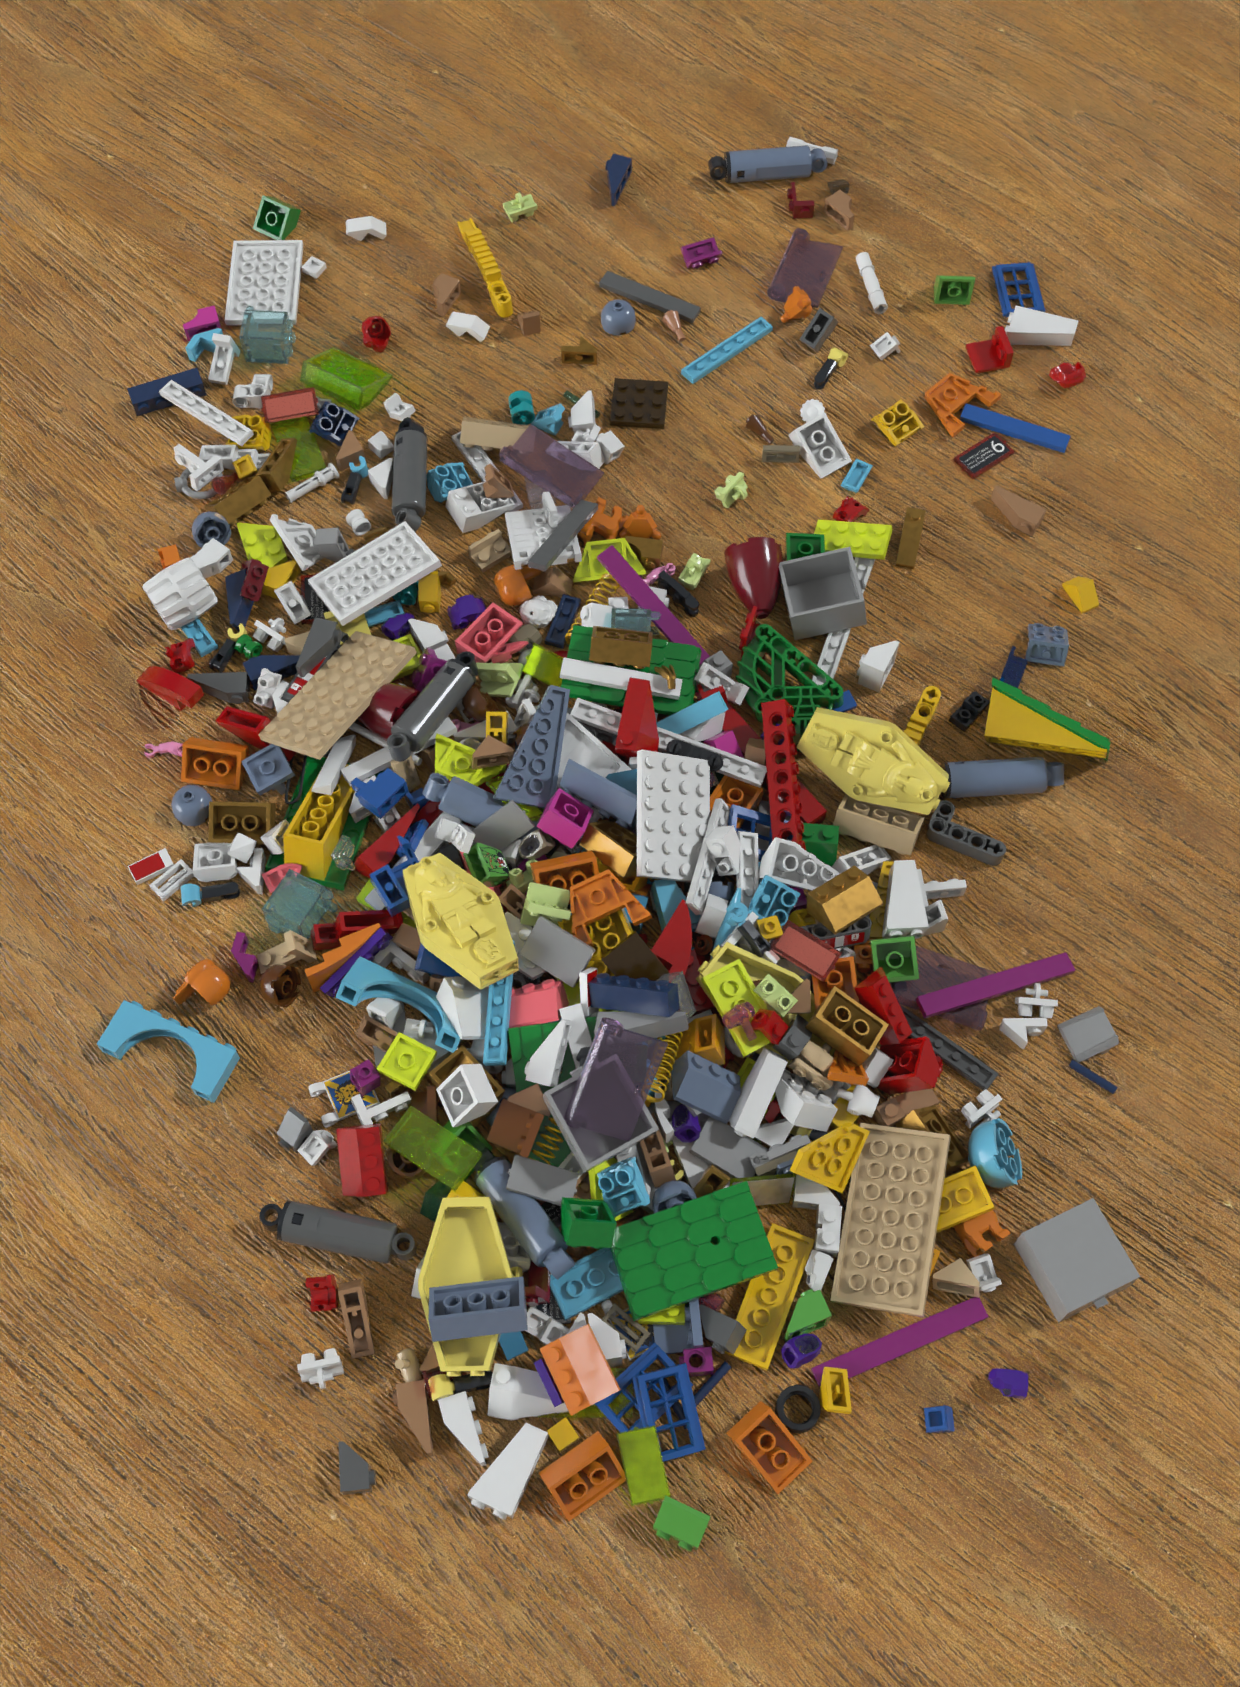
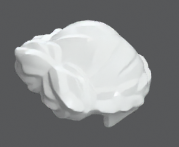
[520,595,558,628]

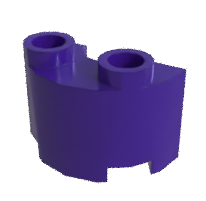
[447,595,486,630]

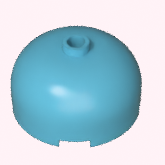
[968,1118,1022,1188]

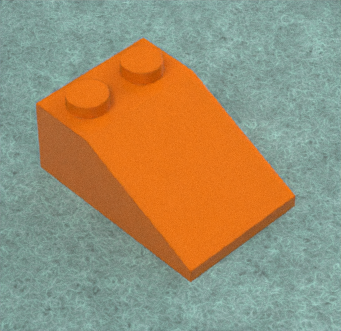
[726,1401,813,1494]

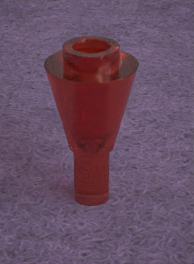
[212,471,239,495]

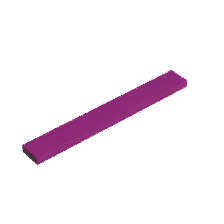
[597,545,710,666]
[916,952,1076,1019]
[811,1297,989,1389]

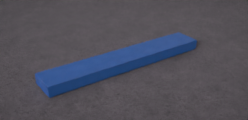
[960,403,1071,453]

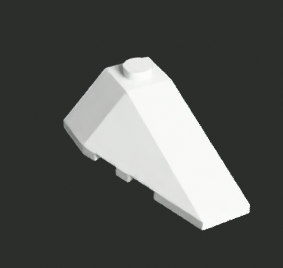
[759,837,841,891]
[488,1363,584,1421]

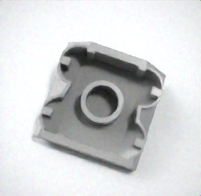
[1057,1006,1119,1063]

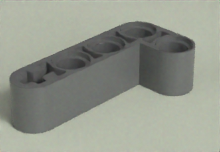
[926,800,1006,866]

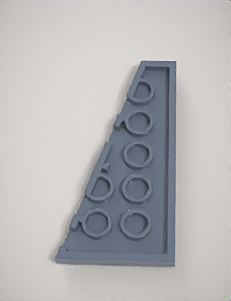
[493,685,570,809]

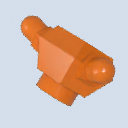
[780,286,812,323]
[619,505,661,540]

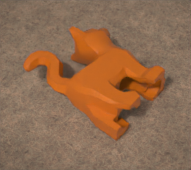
[578,497,629,547]
[953,1210,1011,1258]

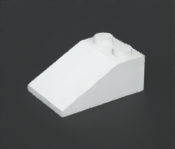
[788,413,852,479]
[436,976,489,1040]

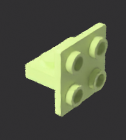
[476,662,524,697]
[520,882,571,927]

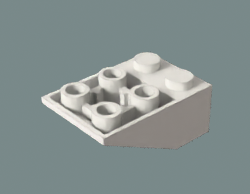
[445,481,515,533]
[775,1069,838,1132]

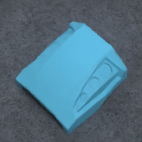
[426,462,473,502]
[748,875,801,930]
[597,1157,650,1218]

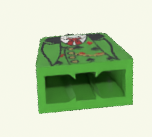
[463,842,512,887]

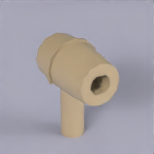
[800,1040,833,1072]
[395,1348,422,1382]

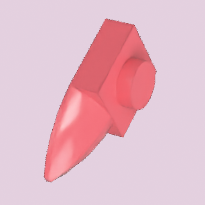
[491,641,528,663]
[261,863,302,893]

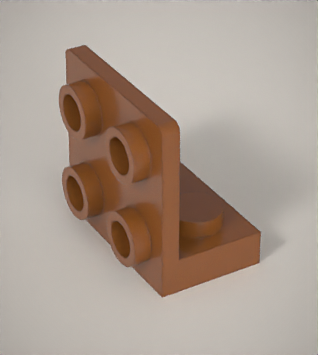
[487,1099,544,1158]

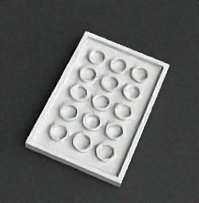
[225,240,303,325]
[308,521,442,626]
[637,750,710,883]

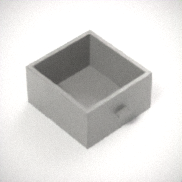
[779,547,867,640]
[542,1053,659,1173]
[1013,1198,1140,1323]

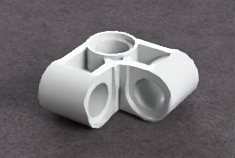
[232,374,273,409]

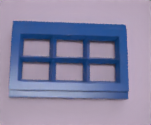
[992,262,1045,318]
[728,804,793,861]
[595,1343,693,1434]
[631,1363,706,1462]

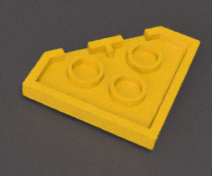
[789,1122,870,1193]

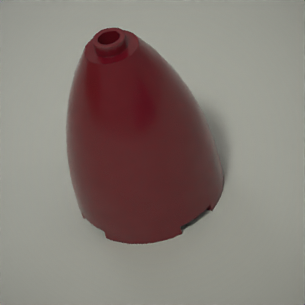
[724,537,783,619]
[358,683,421,741]

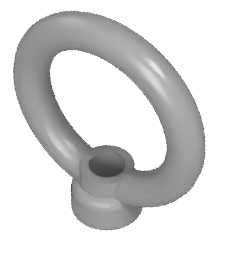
[174,468,224,499]

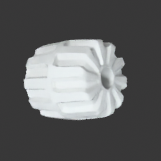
[142,558,218,630]

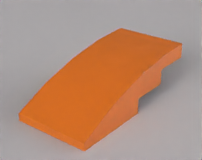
[305,923,381,993]

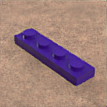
[320,927,393,997]

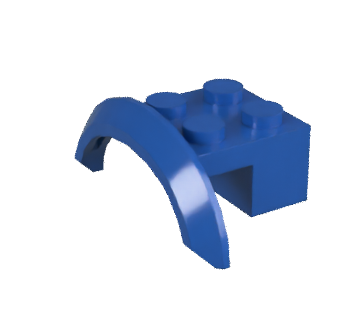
[369,836,419,917]

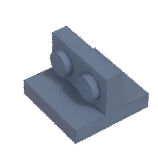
[241,744,295,796]

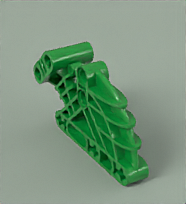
[735,624,844,752]

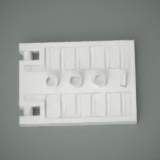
[505,505,582,570]
[556,713,632,823]

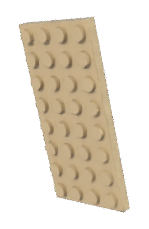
[258,631,417,760]
[831,1123,951,1318]

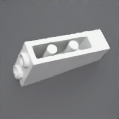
[1005,306,1078,346]
[882,860,929,939]
[729,1047,788,1138]
[467,1423,549,1520]

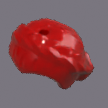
[361,316,391,353]
[1049,362,1086,388]

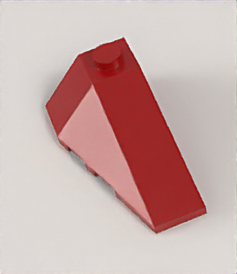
[615,677,659,757]
[352,804,420,878]

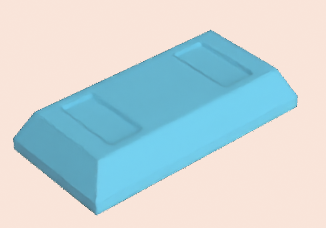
[841,459,873,493]
[364,600,404,627]

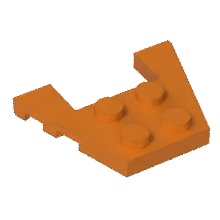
[924,373,1001,437]
[570,869,652,947]

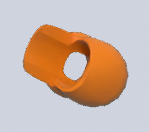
[494,564,541,606]
[173,959,230,1006]

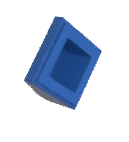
[924,1405,955,1433]

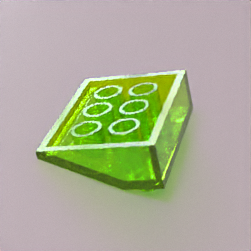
[300,347,393,410]

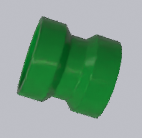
[235,634,263,659]

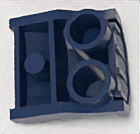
[309,401,360,446]

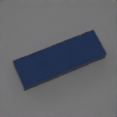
[545,594,581,649]

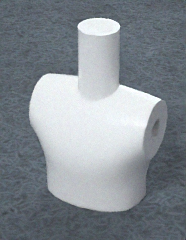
[836,1085,880,1118]

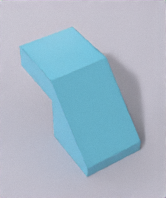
[185,328,223,362]

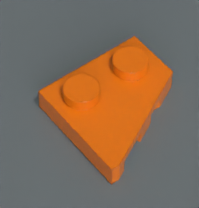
[827,1050,869,1086]

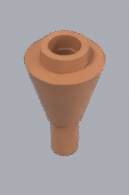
[662,310,686,342]

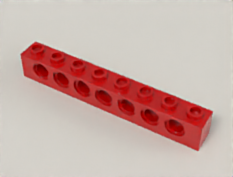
[761,699,806,850]

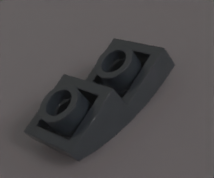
[948,691,990,732]

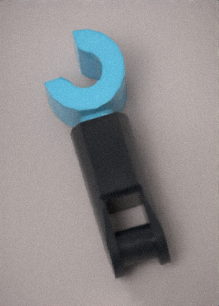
[341,456,368,505]
[181,882,240,907]
[726,902,772,958]

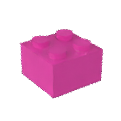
[537,788,594,849]

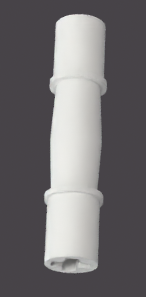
[856,252,888,314]

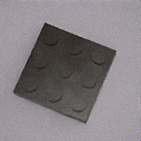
[610,378,668,429]

